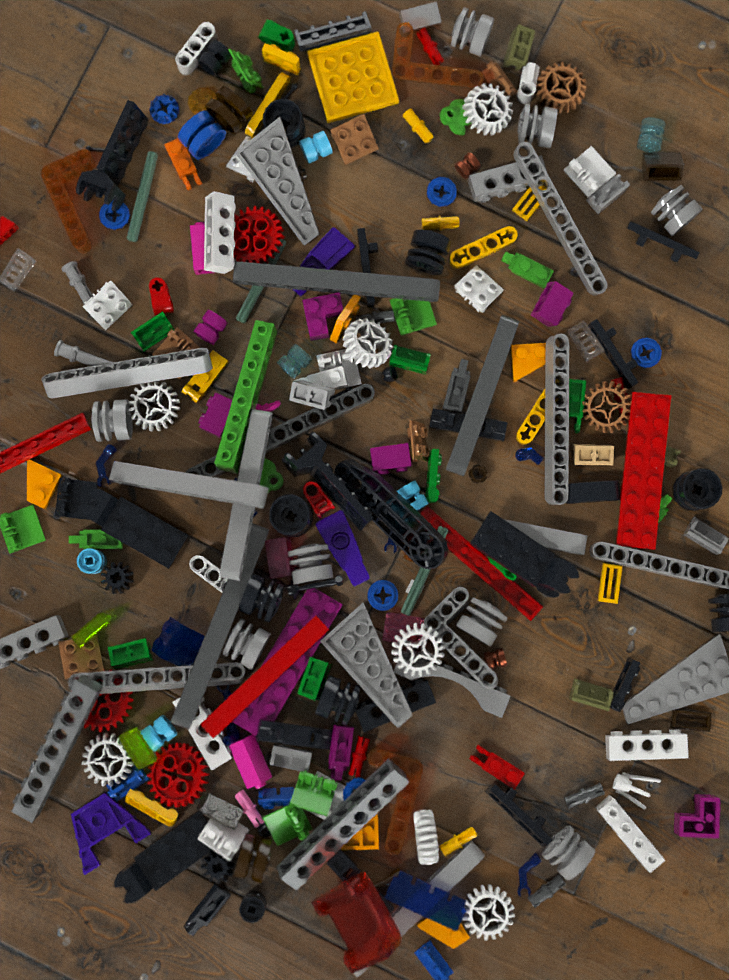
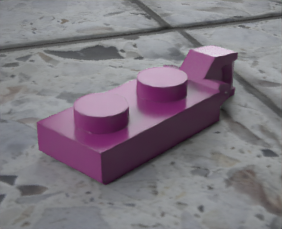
[328,725,354,781]

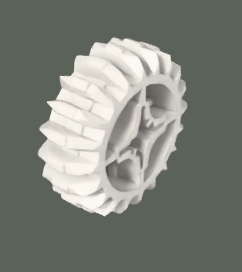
[462,83,513,136]
[342,318,393,369]
[128,381,180,432]
[391,623,445,677]
[82,733,135,786]
[413,809,439,865]
[461,885,515,940]

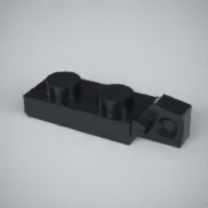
[610,658,641,712]
[184,884,231,936]

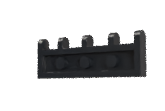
[294,11,372,52]

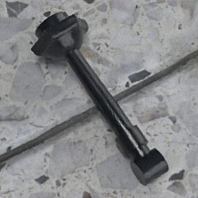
[287,576,343,599]

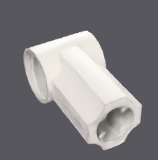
[517,62,540,104]

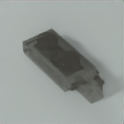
[194,793,244,830]

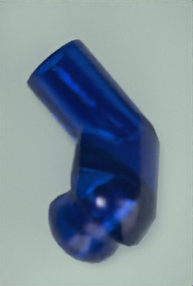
[515,447,544,465]
[223,723,240,746]

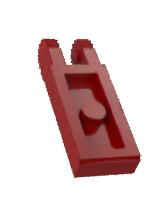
[469,745,525,790]

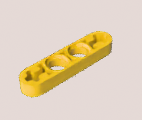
[245,72,291,138]
[449,226,518,269]
[516,379,559,445]

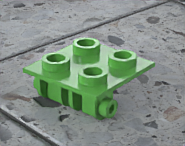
[229,49,264,93]
[390,298,437,336]
[0,505,46,554]
[290,770,338,816]
[262,804,313,846]

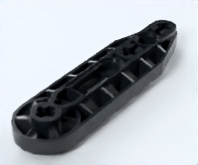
[335,459,448,570]

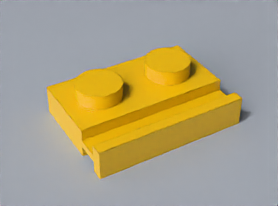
[262,43,301,75]

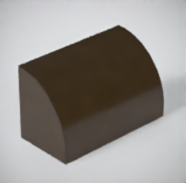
[642,152,684,181]

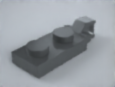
[442,359,470,413]

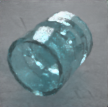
[637,118,666,152]
[276,344,312,380]

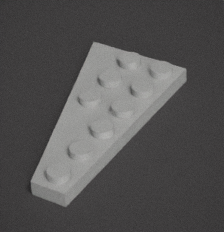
[235,117,320,246]
[320,603,413,729]
[622,634,729,724]

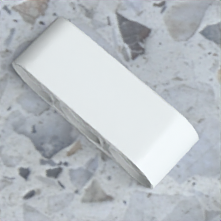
[176,22,217,75]
[189,555,228,593]

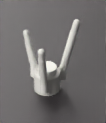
[612,772,661,810]

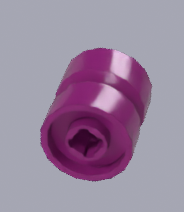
[193,309,228,345]

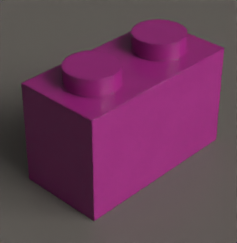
[531,281,574,327]
[198,393,232,438]
[370,443,411,475]

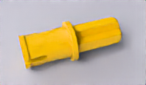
[402,108,433,143]
[422,215,459,231]
[439,827,477,857]

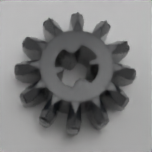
[101,562,134,594]
[201,851,235,884]

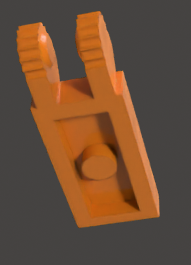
[164,138,202,191]

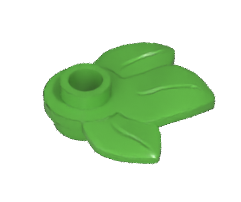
[440,99,471,135]
[260,459,283,494]

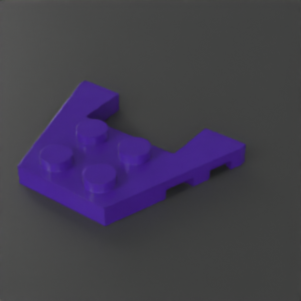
[71,792,152,875]

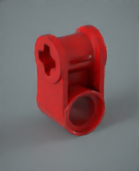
[149,277,174,316]
[303,482,335,519]

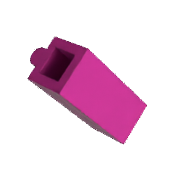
[190,222,215,275]
[228,734,272,789]

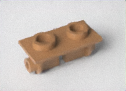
[481,61,517,97]

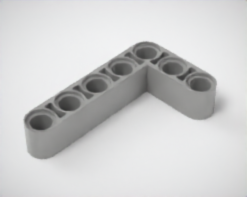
[424,587,498,690]

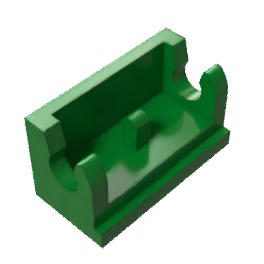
[131,311,175,352]
[389,345,431,375]
[108,638,154,670]
[297,657,333,701]

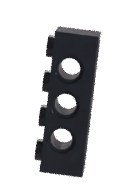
[355,678,436,732]

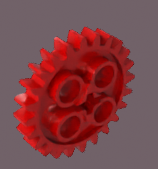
[233,205,285,264]
[73,669,134,732]
[146,742,209,808]

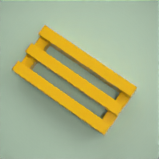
[512,186,546,221]
[598,563,623,604]

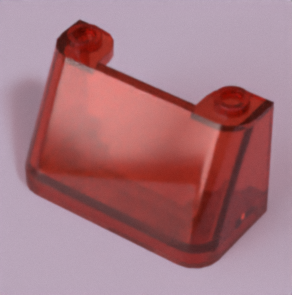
[311,872,402,974]

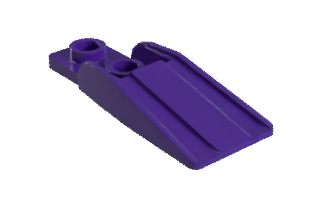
[292,227,355,296]
[315,510,370,587]

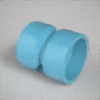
[299,131,333,164]
[397,480,429,511]
[77,548,107,574]
[140,715,178,752]

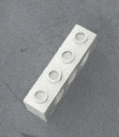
[204,191,236,274]
[172,697,233,770]
[605,729,688,761]
[595,795,665,873]

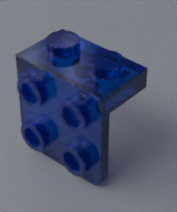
[151,616,205,666]

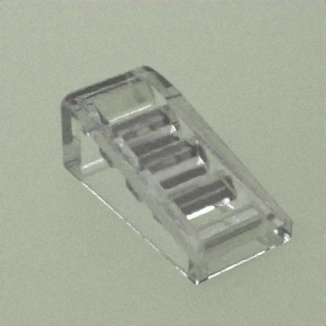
[0,248,36,292]
[567,320,605,362]

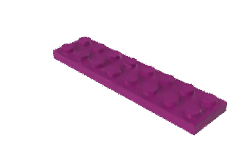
[232,588,343,736]

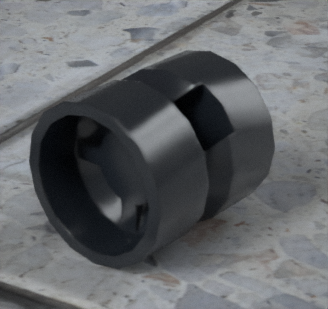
[197,39,232,77]
[239,891,267,923]

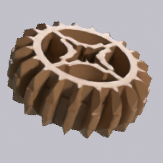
[536,62,587,114]
[582,381,631,433]

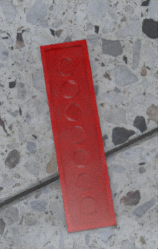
[616,392,672,550]

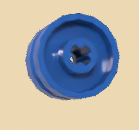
[178,110,227,160]

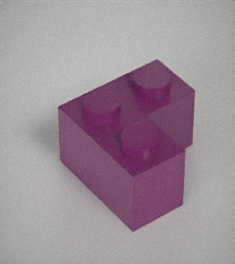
[302,292,343,341]
[674,794,720,839]

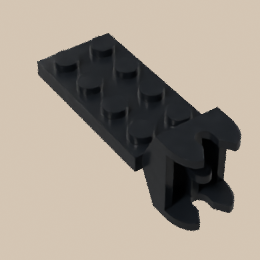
[76,100,149,211]
[281,431,373,531]
[80,489,188,569]
[469,511,579,598]
[113,810,213,904]

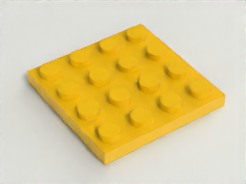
[307,32,399,123]

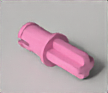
[235,790,264,828]

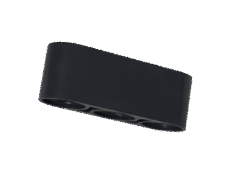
[566,480,621,504]

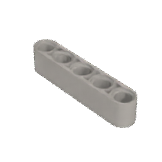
[504,519,588,555]

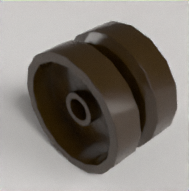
[204,86,253,135]
[235,833,273,883]

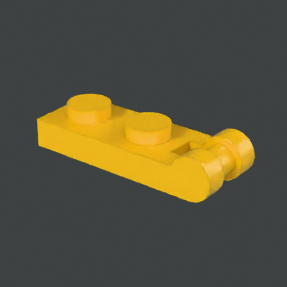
[181,350,229,403]
[125,789,178,827]

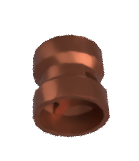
[454,152,481,179]
[483,648,507,670]

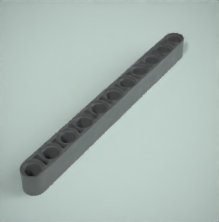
[232,262,440,302]
[185,384,375,478]
[171,523,269,729]

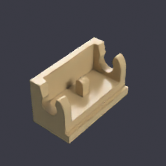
[572,444,614,465]

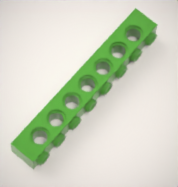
[214,320,277,474]

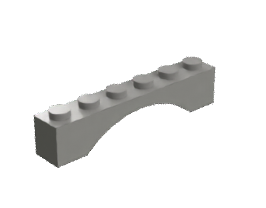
[393,649,511,718]

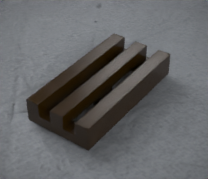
[670,709,712,732]

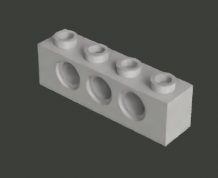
[468,155,547,203]
[0,615,69,669]

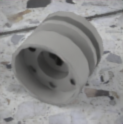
[451,7,494,57]
[517,104,557,148]
[651,185,703,236]
[91,399,133,442]
[288,544,333,585]
[456,597,508,647]
[223,618,271,670]
[542,825,595,880]

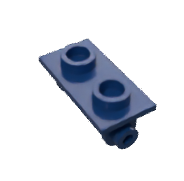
[106,763,149,801]
[258,787,294,809]
[414,940,454,980]

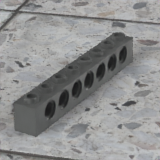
[12,675,103,823]
[276,759,409,890]

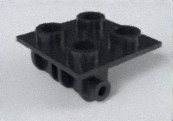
[55,478,98,520]

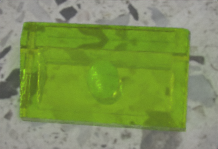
[71,613,111,647]
[118,727,157,769]

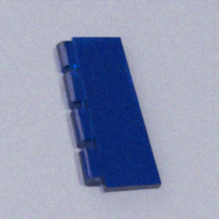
[384,870,467,932]

